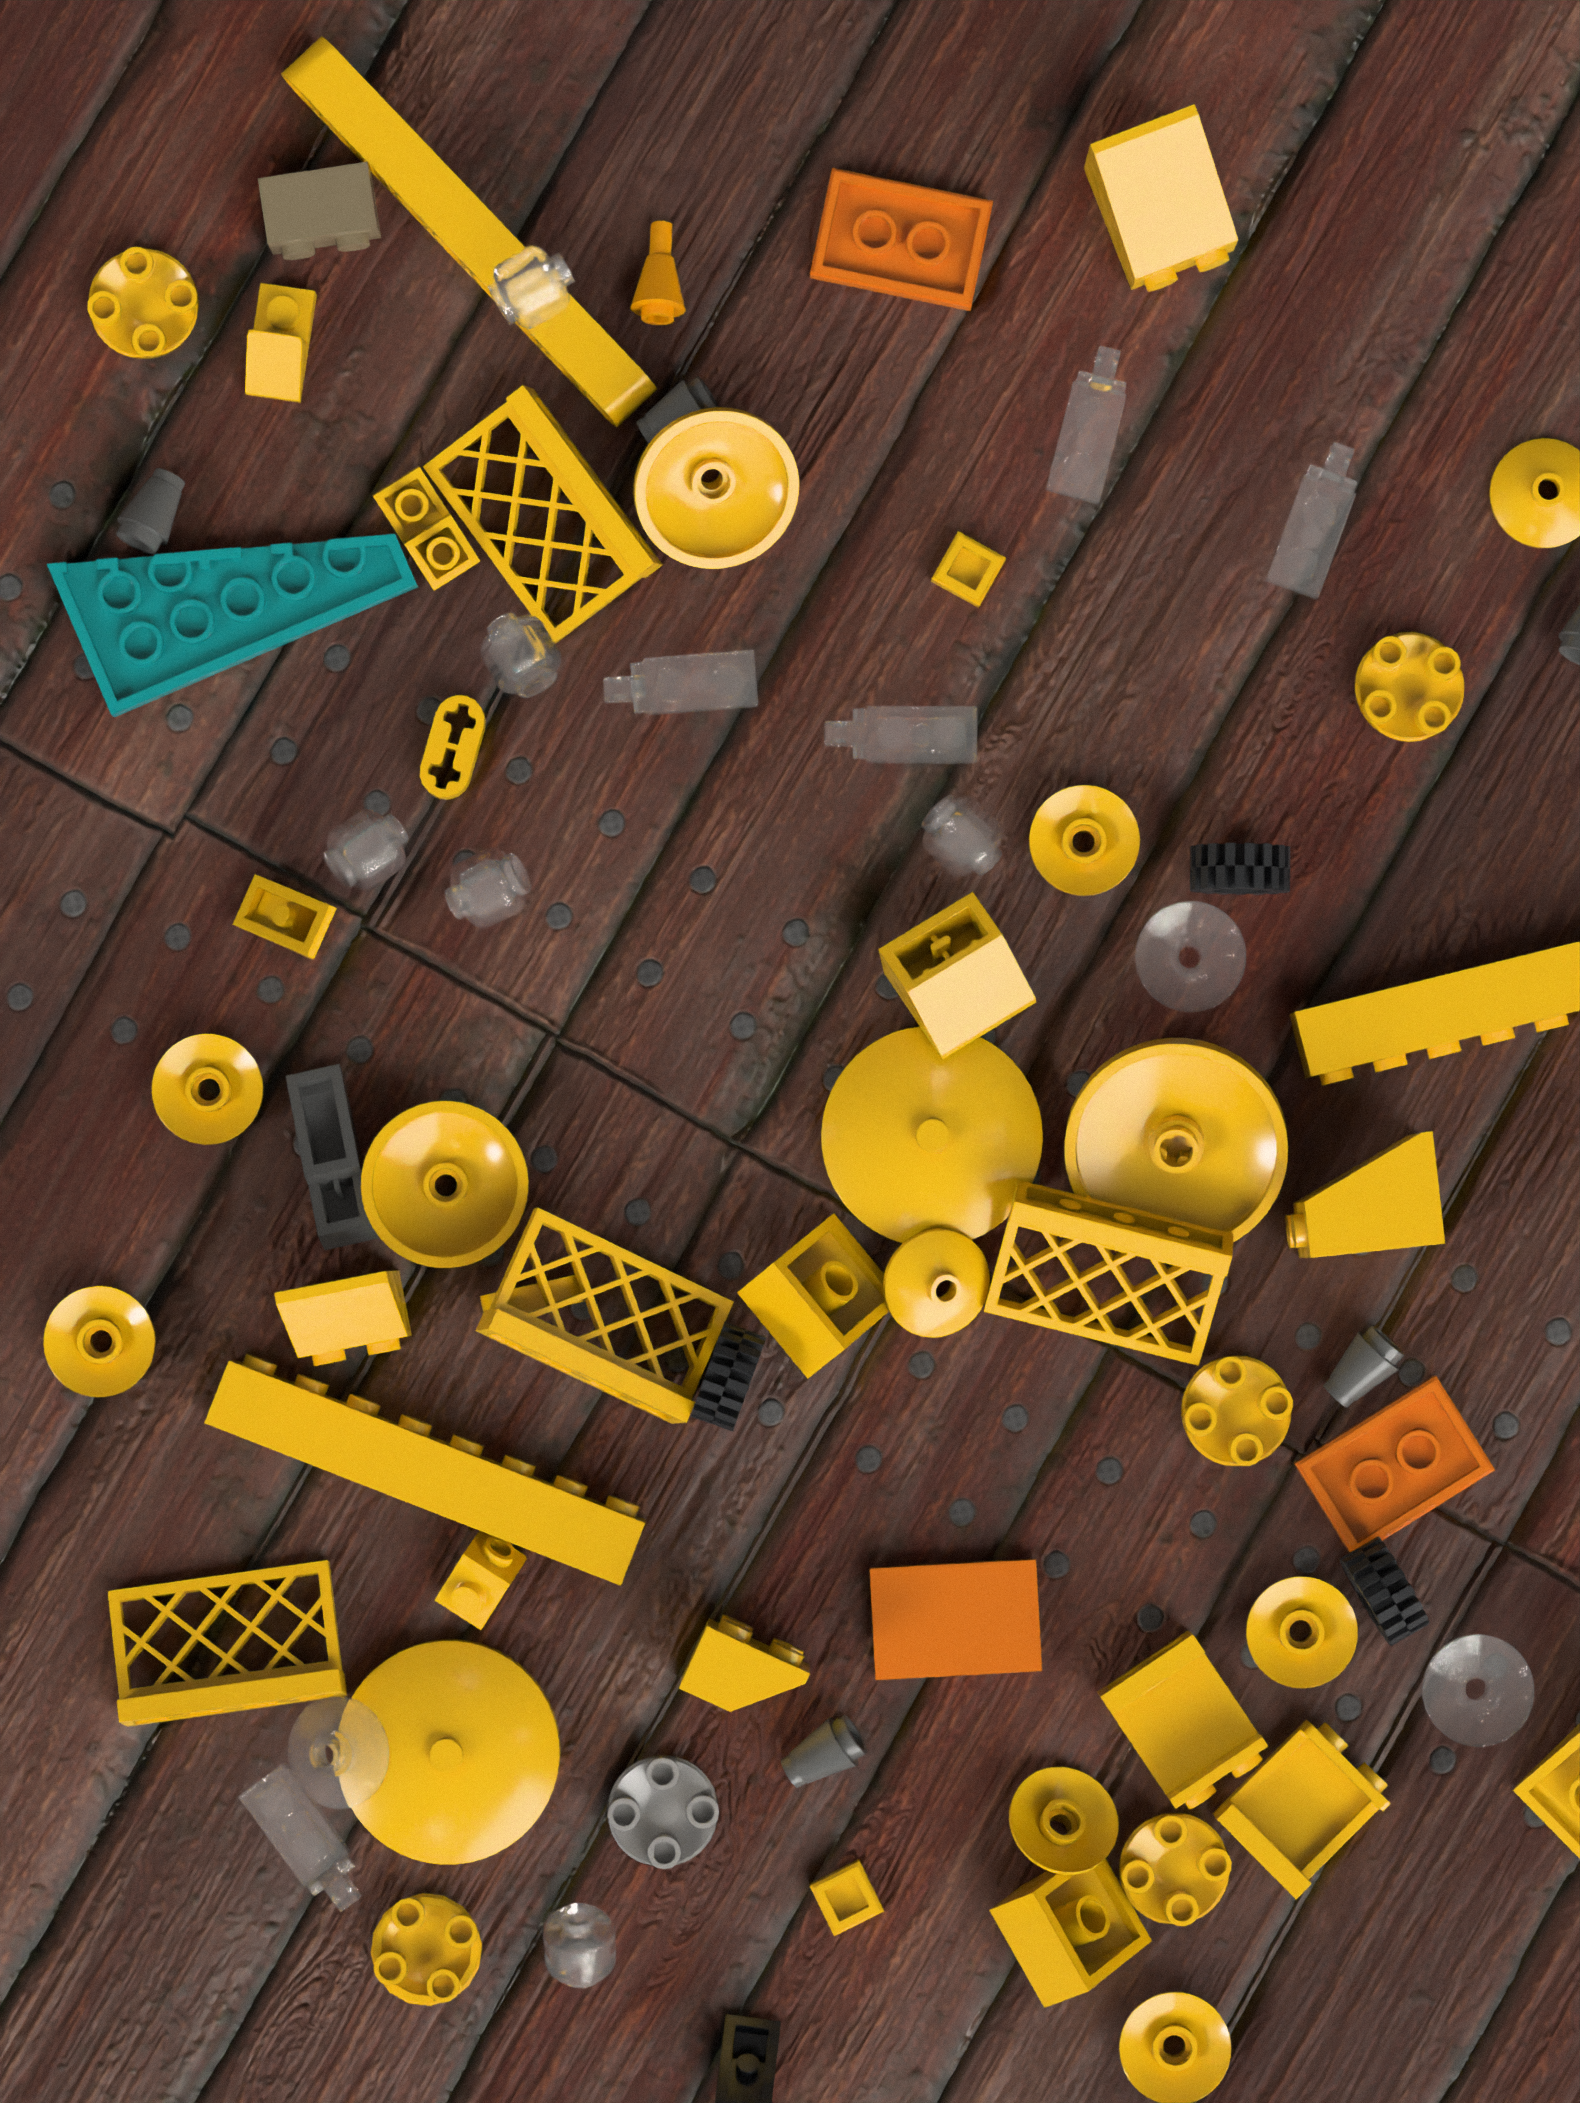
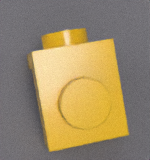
[435,1531,527,1630]

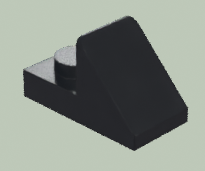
[715,2014,781,2103]

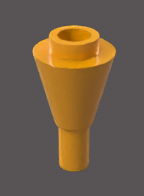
[630,221,685,325]

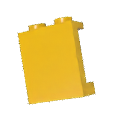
[1212,1719,1391,1899]

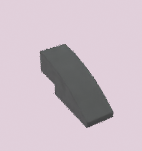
[286,1064,379,1250]

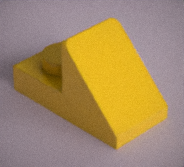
[245,283,317,403]
[232,874,337,960]

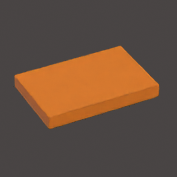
[810,168,993,311]
[1294,1375,1495,1553]
[869,1559,1042,1680]

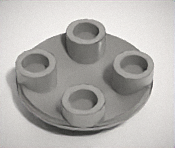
[607,1755,719,1869]

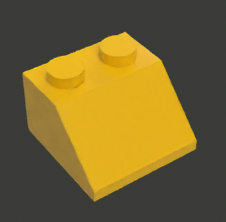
[737,1213,889,1379]
[989,1859,1152,2008]

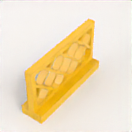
[423,385,663,644]
[984,1180,1234,1366]
[475,1208,734,1424]
[108,1560,347,1727]

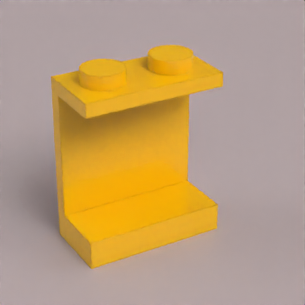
[1097,1630,1268,1809]

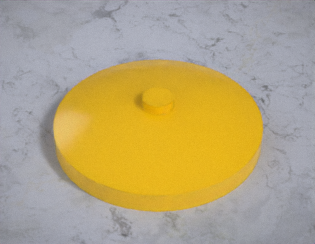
[821,1026,1043,1243]
[1065,1038,1288,1242]
[337,1639,560,1865]

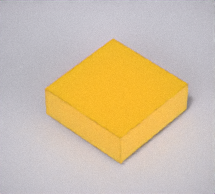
[931,531,1006,608]
[809,1859,884,1936]

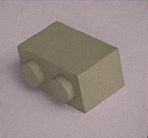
[258,162,381,260]

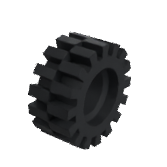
[1190,843,1290,895]
[691,1322,767,1432]
[1340,1537,1430,1646]

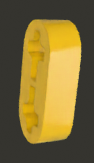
[420,695,486,800]
[480,1275,585,1313]

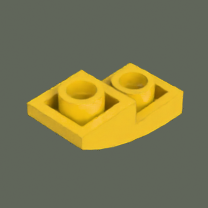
[372,466,480,591]

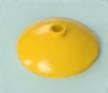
[634,407,799,569]
[361,1101,529,1268]

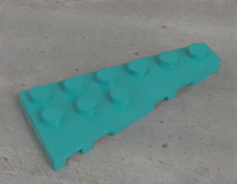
[47,534,418,718]

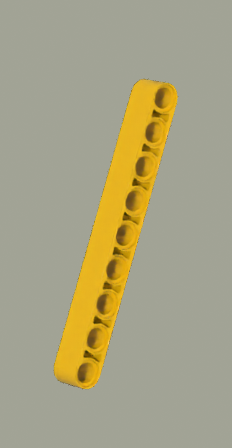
[281,36,657,427]

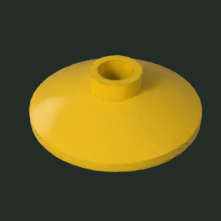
[1489,438,1580,548]
[1029,785,1140,896]
[152,1034,263,1145]
[883,1229,990,1338]
[43,1286,155,1397]
[1246,1576,1358,1688]
[1009,1767,1119,1875]
[1119,1992,1231,2103]

